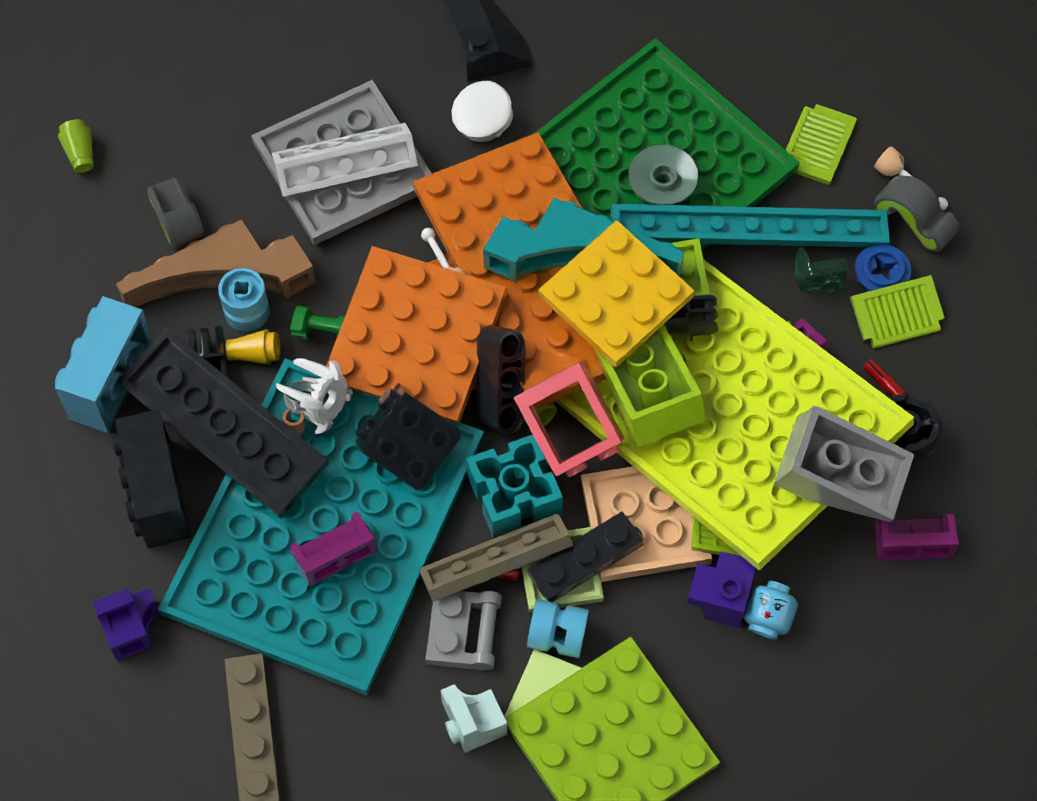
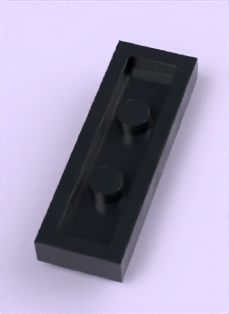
[527,511,643,602]

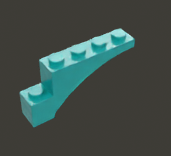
[483,197,684,282]

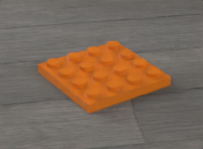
[326,246,508,424]

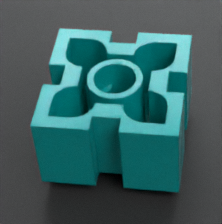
[466,435,563,539]

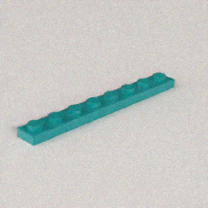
[610,204,890,247]

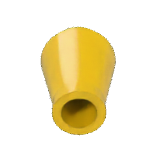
[225,329,281,365]

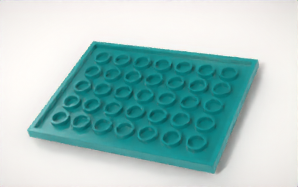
[158,359,484,696]

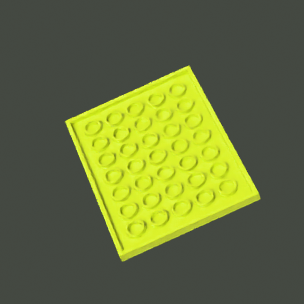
[555,259,914,570]

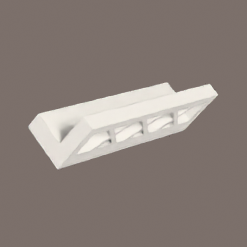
[272,123,418,197]

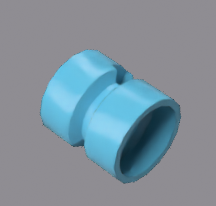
[218,268,270,332]
[527,599,589,658]

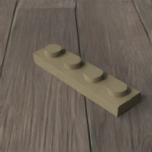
[419,513,573,602]
[224,653,280,801]

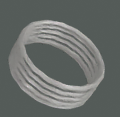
[284,380,315,411]

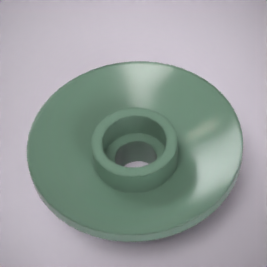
[628,145,698,205]

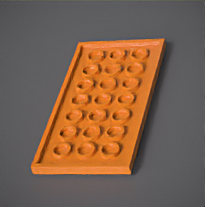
[413,132,606,409]

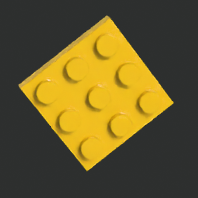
[538,220,695,368]

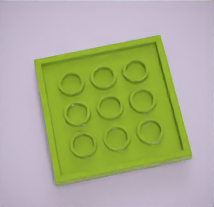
[505,637,720,801]

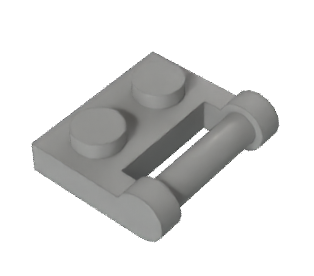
[425,591,502,671]

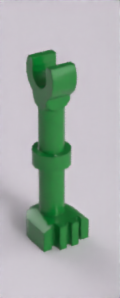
[290,305,345,340]

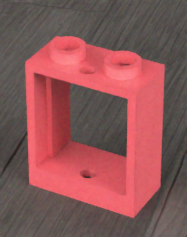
[514,360,625,478]

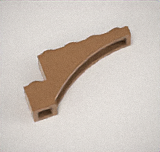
[116,219,316,307]

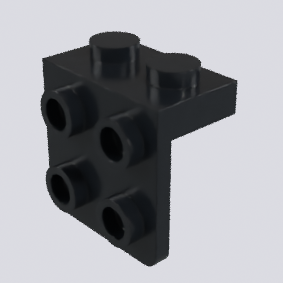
[355,382,461,490]

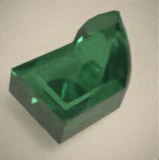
[795,247,848,293]

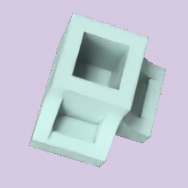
[441,684,507,753]

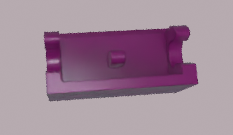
[290,512,376,587]
[874,513,959,561]

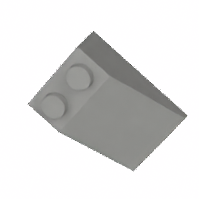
[773,405,914,522]

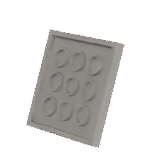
[251,80,432,245]

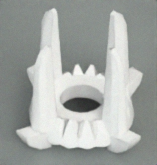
[276,358,353,434]

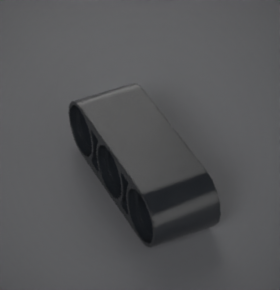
[476,324,525,435]

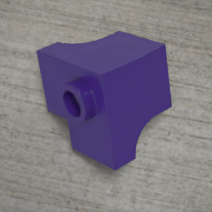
[687,551,756,628]
[92,588,159,661]

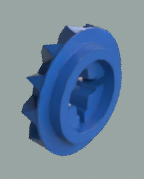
[854,244,911,292]

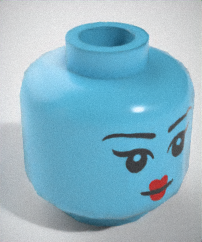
[743,580,798,640]

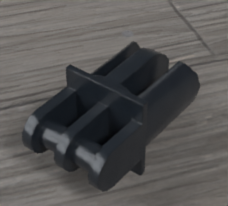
[664,295,718,341]
[188,326,228,378]

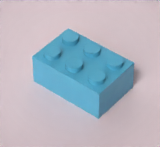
[55,296,153,433]

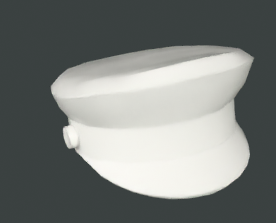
[451,81,513,142]

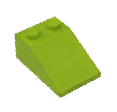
[593,325,706,447]

